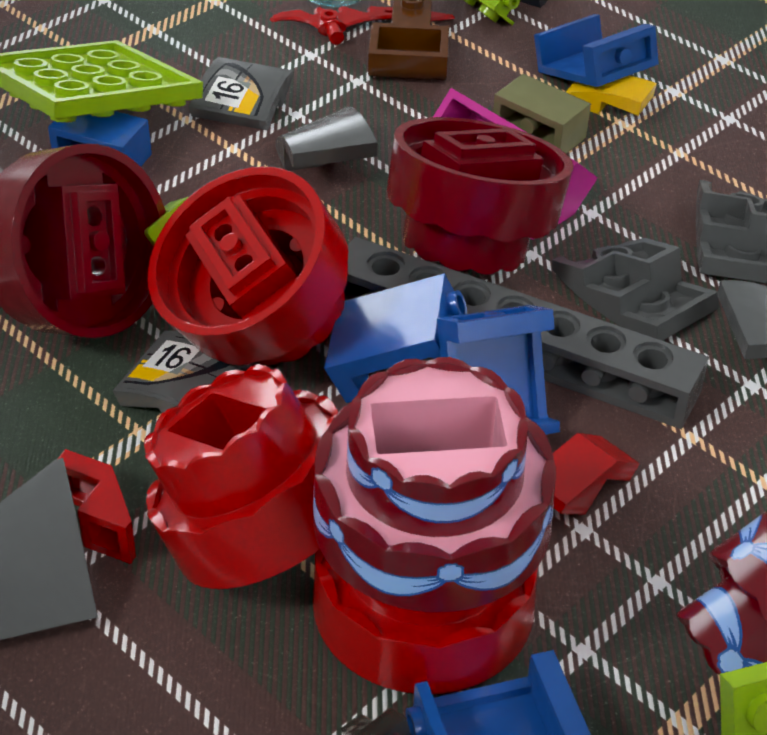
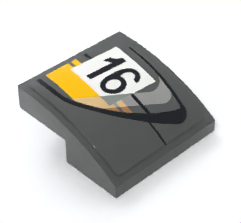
[189,57,294,131]
[113,330,256,413]

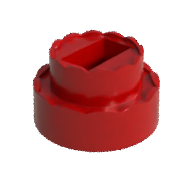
[148,166,349,366]
[144,364,339,589]
[313,550,538,694]

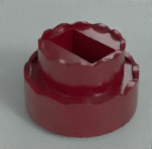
[387,117,573,275]
[0,143,166,338]

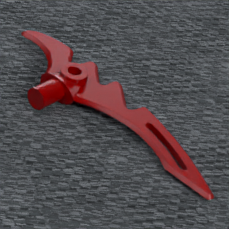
[269,6,455,45]

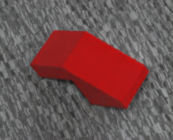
[552,433,640,515]
[58,449,136,564]

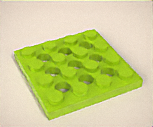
[0,40,203,122]

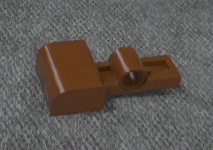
[368,0,449,80]

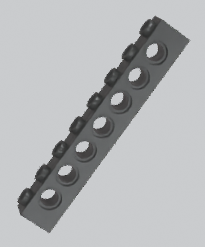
[344,237,709,430]

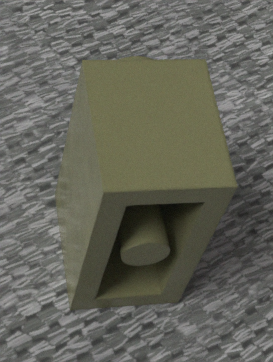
[493,74,591,154]

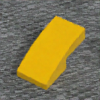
[566,75,657,116]

